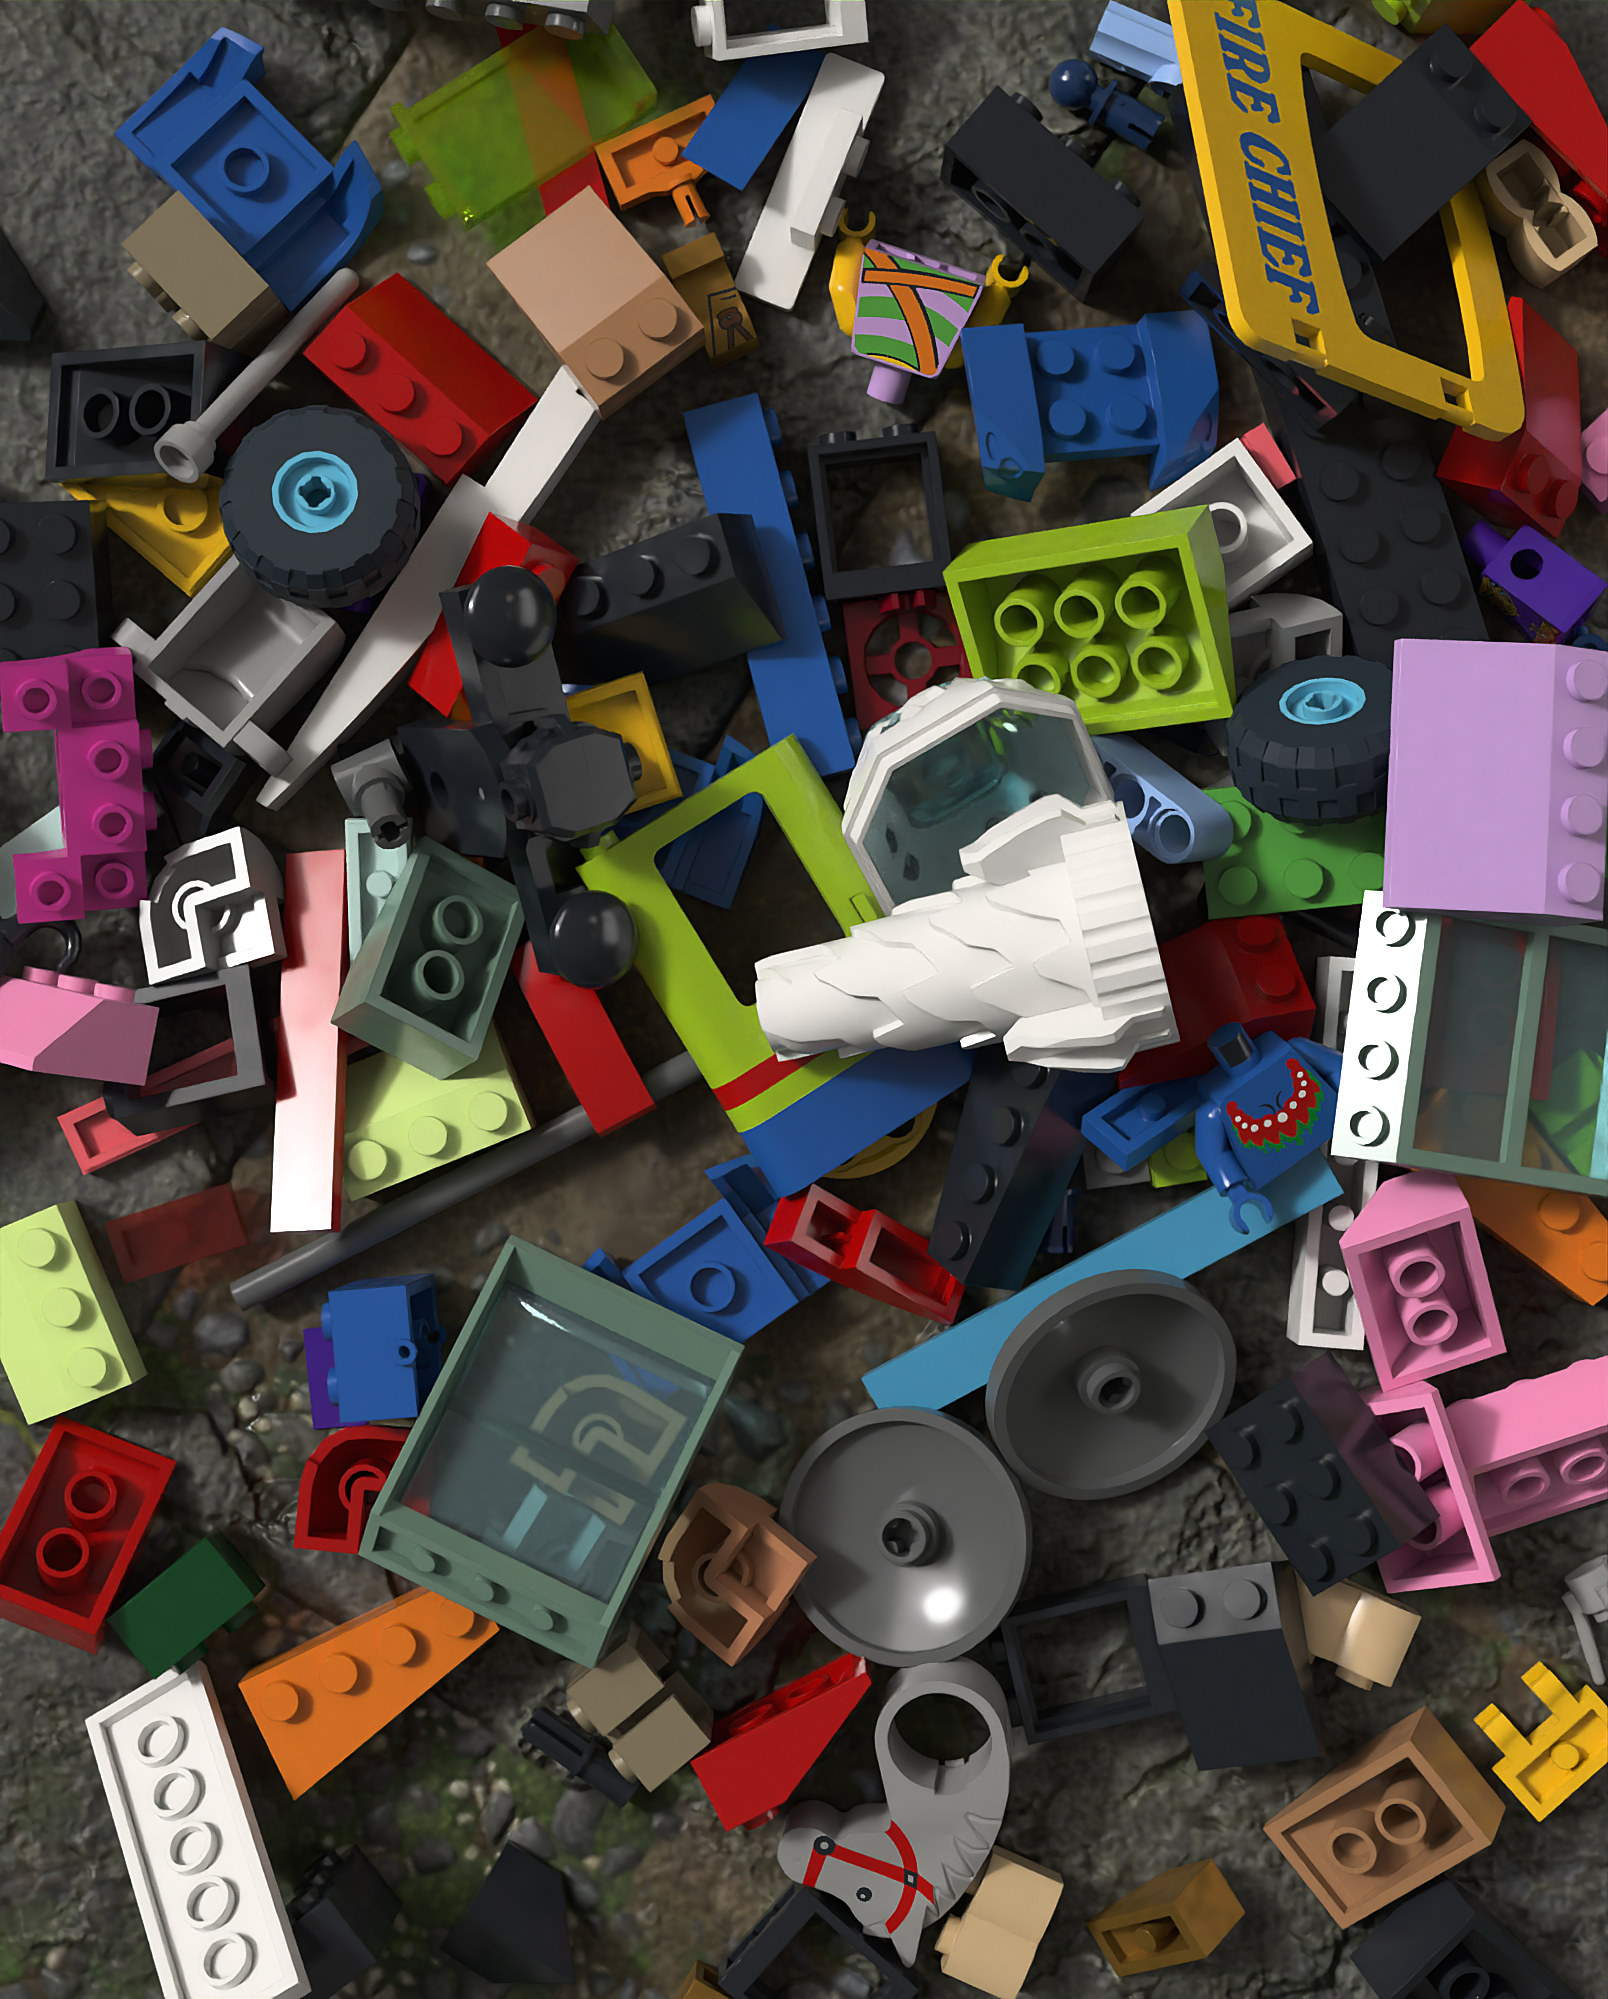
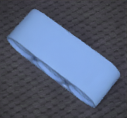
[1090,734,1234,864]

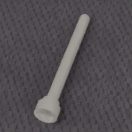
[154,268,359,483]

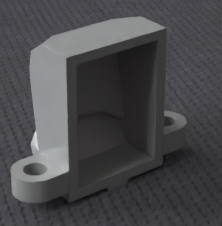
[109,554,346,779]

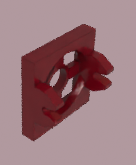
[842,589,973,732]

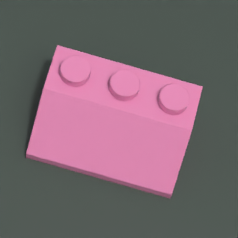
[0,966,159,1086]
[1339,1170,1507,1393]
[1445,1355,1608,1538]
[1358,1380,1501,1593]

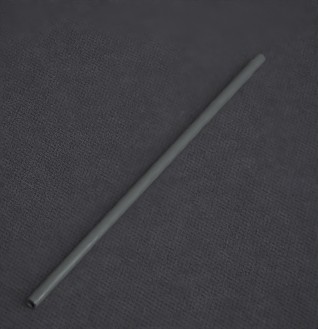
[229,774,1234,1312]

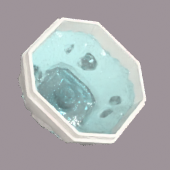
[841,676,1115,917]

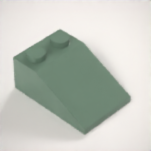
[330,836,525,1080]

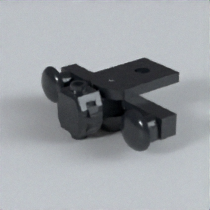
[397,565,642,989]

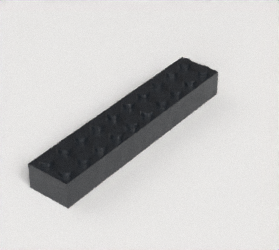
[1167,65,1490,671]

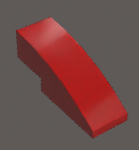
[510,941,657,1138]
[763,1183,966,1325]

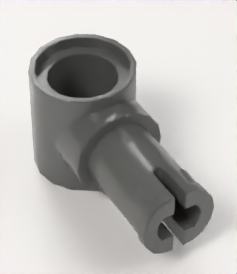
[331,738,415,849]

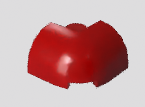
[293,1424,440,1554]

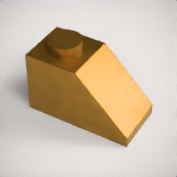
[1085,1858,1245,1977]

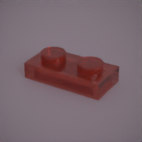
[105,1182,250,1284]

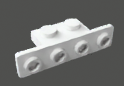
[734,53,884,312]

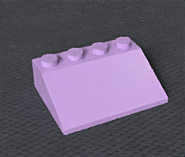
[1382,639,1608,927]

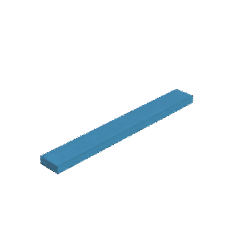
[861,1146,1344,1410]

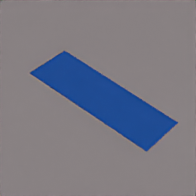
[681,23,826,191]

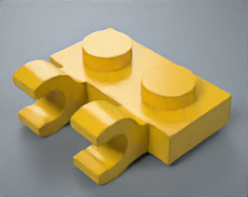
[1473,1661,1608,1822]

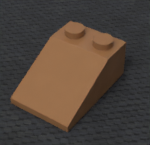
[486,186,706,421]
[1263,1706,1506,1930]

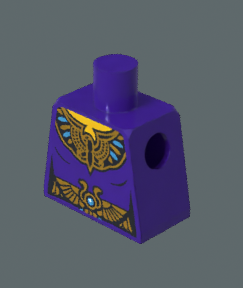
[1460,519,1608,645]

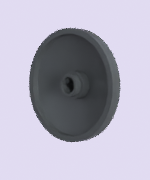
[985,1269,1237,1500]
[778,1406,1032,1667]

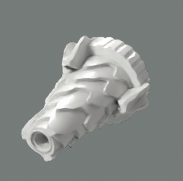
[755,793,1180,1073]

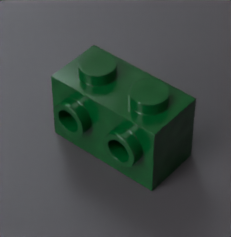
[106,1527,266,1680]

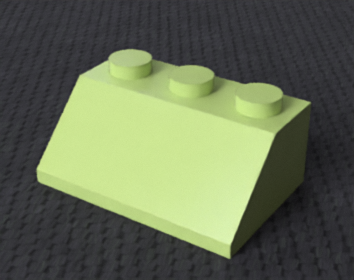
[342,1015,538,1202]
[0,1200,148,1425]

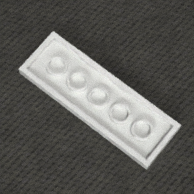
[85,1660,312,1999]

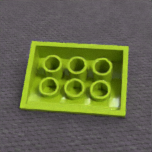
[942,504,1237,748]

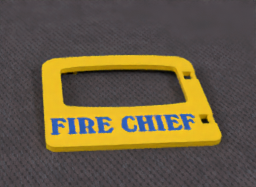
[1167,0,1525,442]

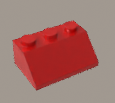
[303,272,539,492]

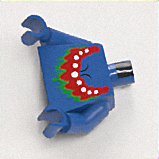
[1195,1022,1343,1235]

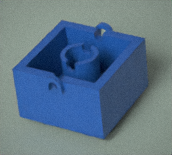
[321,1273,447,1423]

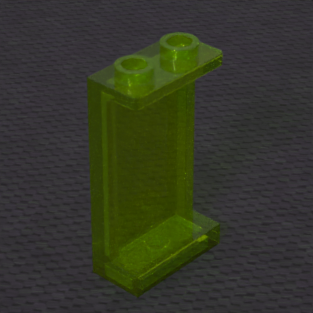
[388,21,658,233]

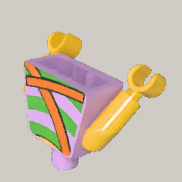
[829,208,1029,404]

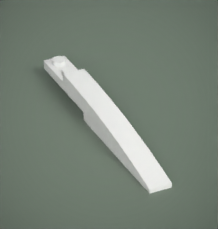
[256,366,601,811]

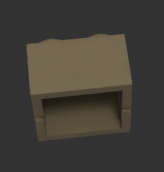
[121,190,290,355]
[566,1615,714,1792]

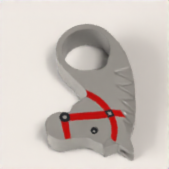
[777,1656,1013,1968]

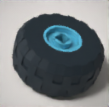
[219,405,421,609]
[1226,655,1393,827]

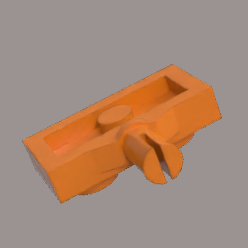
[594,94,715,228]

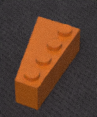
[1401,1088,1608,1306]
[238,1586,502,1801]

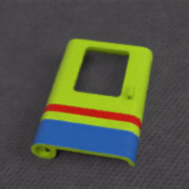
[575,733,979,1198]

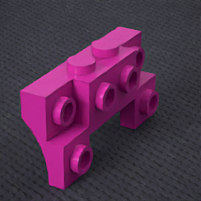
[0,646,157,924]

